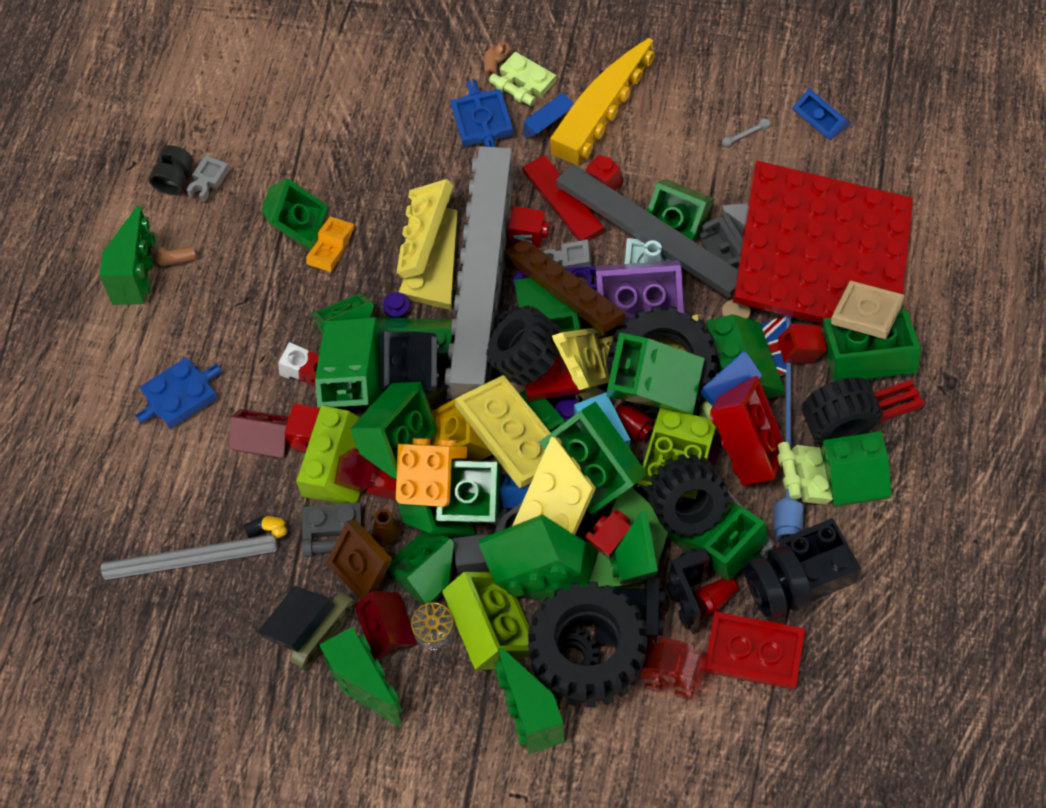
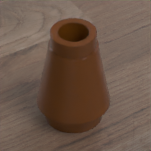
[372,509,401,545]

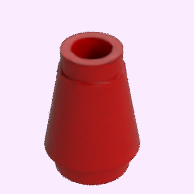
[694,578,738,616]

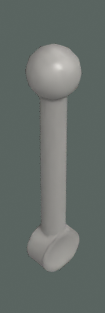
[722,118,770,147]

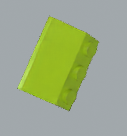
[296,405,362,504]
[442,572,529,670]

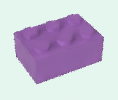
[596,260,684,325]

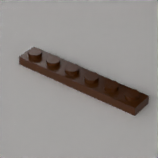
[504,240,626,333]

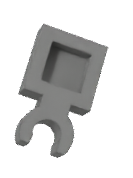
[187,155,230,202]
[543,239,591,268]

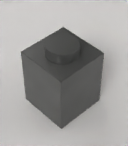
[453,534,490,577]

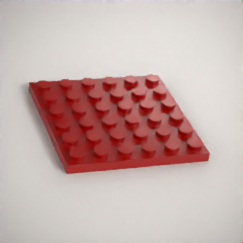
[733,160,913,324]

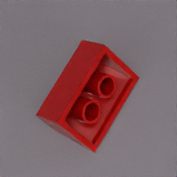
[710,376,785,486]

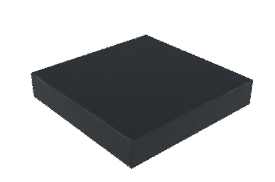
[257,586,335,652]

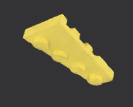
[396,179,454,278]

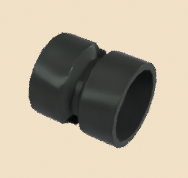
[148,145,194,195]

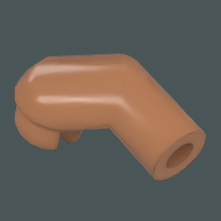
[484,42,510,77]
[154,246,195,267]

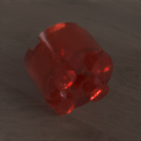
[640,637,708,700]

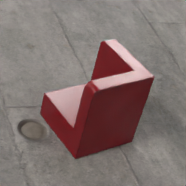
[334,448,378,492]

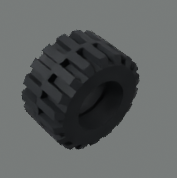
[486,305,562,385]
[801,377,883,445]
[647,454,730,538]

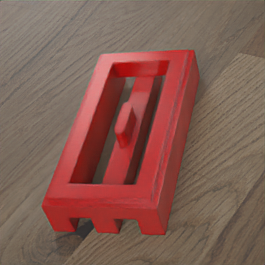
[874,380,925,423]

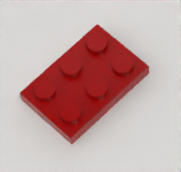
[703,611,805,690]

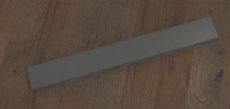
[556,164,737,298]

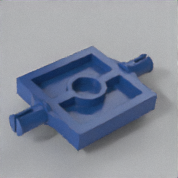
[450,79,514,147]
[135,357,222,429]

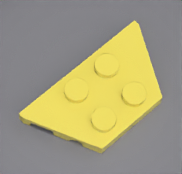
[552,328,609,390]
[513,437,596,535]

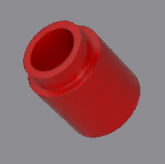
[615,402,654,443]

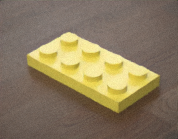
[455,375,550,488]

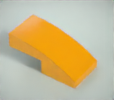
[306,216,354,272]

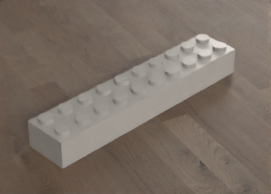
[445,147,513,400]

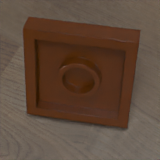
[327,519,393,600]

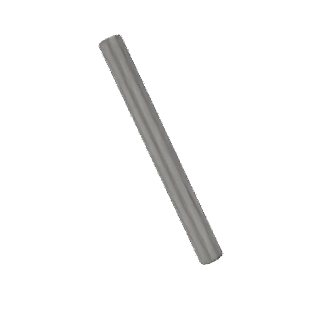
[101,535,277,580]

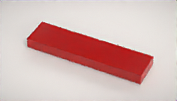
[522,155,604,241]

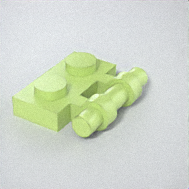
[489,52,556,106]
[777,442,833,505]

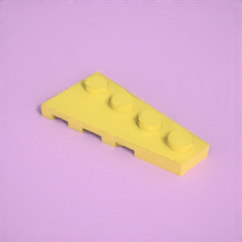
[399,208,458,310]

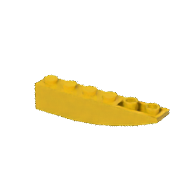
[550,38,655,166]

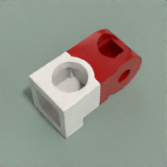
[278,342,319,387]

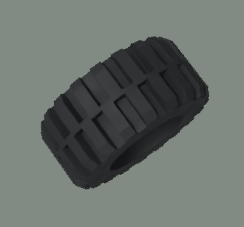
[608,305,718,419]
[528,582,647,707]

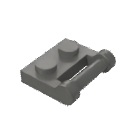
[302,503,362,557]

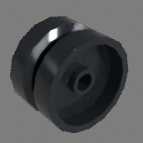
[743,544,812,622]

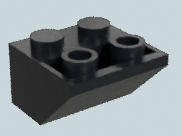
[778,518,861,601]

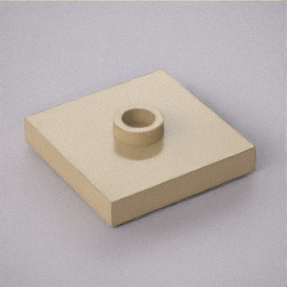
[831,281,905,339]

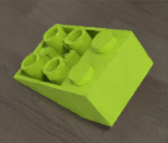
[638,408,716,499]

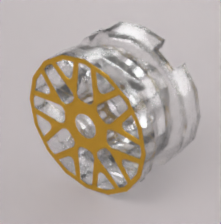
[411,603,455,651]

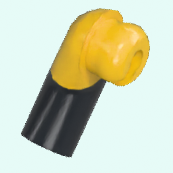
[243,515,287,539]

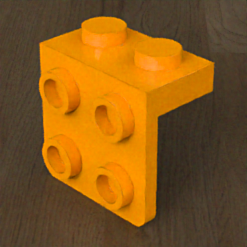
[396,438,467,507]

